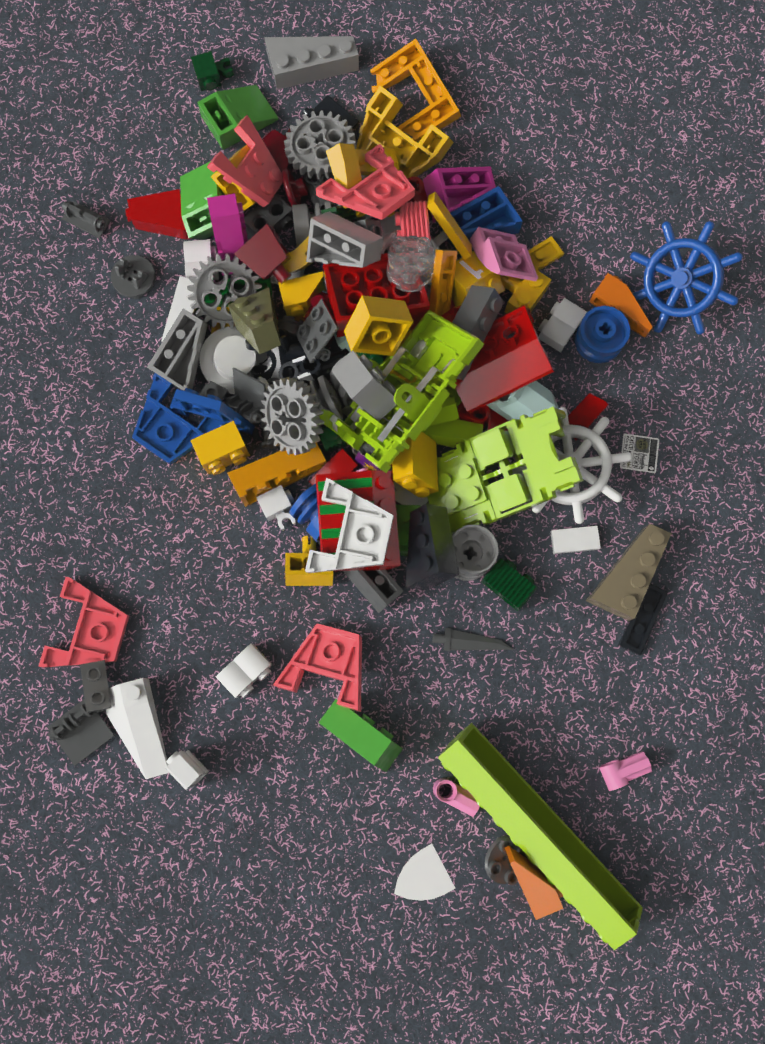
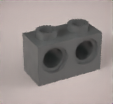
[244,193,293,237]

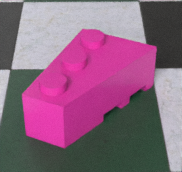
[423,166,496,223]
[207,193,248,276]

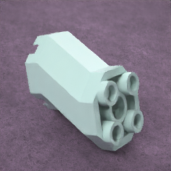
[487,381,558,421]

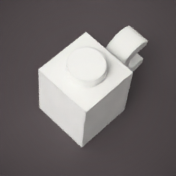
[256,485,296,531]

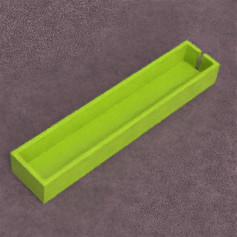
[438,722,643,950]

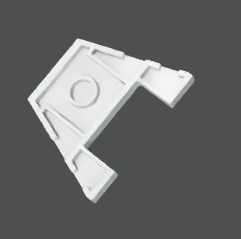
[305,478,394,573]

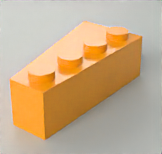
[227,442,327,507]

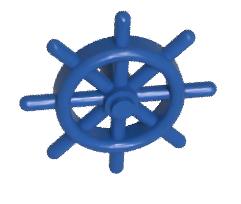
[630,221,743,335]

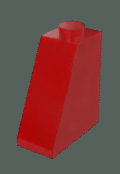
[125,189,191,240]

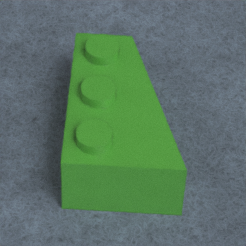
[318,699,403,772]

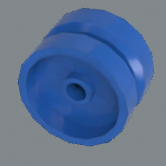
[574,306,630,364]

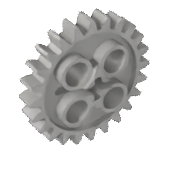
[284,110,356,179]
[187,253,262,329]
[260,377,324,455]

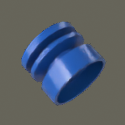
[289,483,320,542]

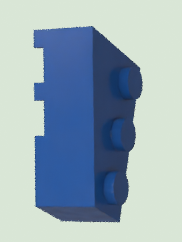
[440,186,523,247]

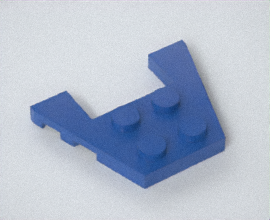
[132,373,227,465]
[169,388,255,435]

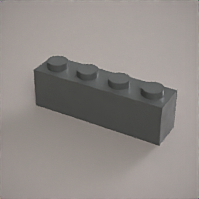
[452,285,504,380]
[318,541,404,613]

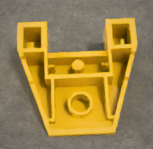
[356,86,454,179]

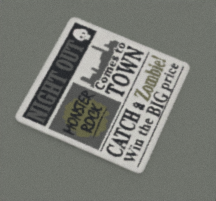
[620,434,659,473]

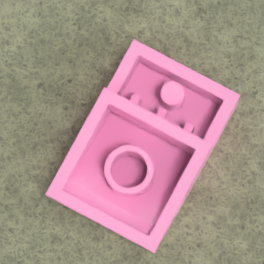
[470,227,538,281]

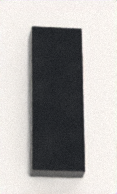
[618,583,668,656]

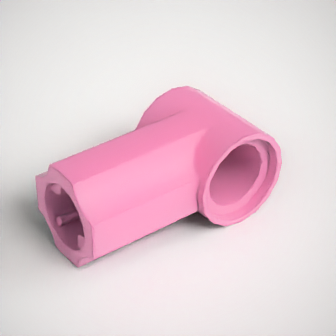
[599,751,652,791]
[433,778,480,817]

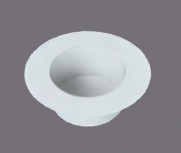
[200,327,267,394]

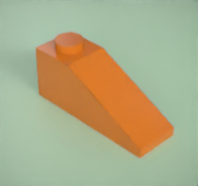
[589,273,653,338]
[505,846,564,920]

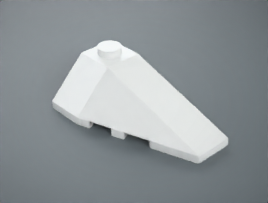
[105,678,169,779]

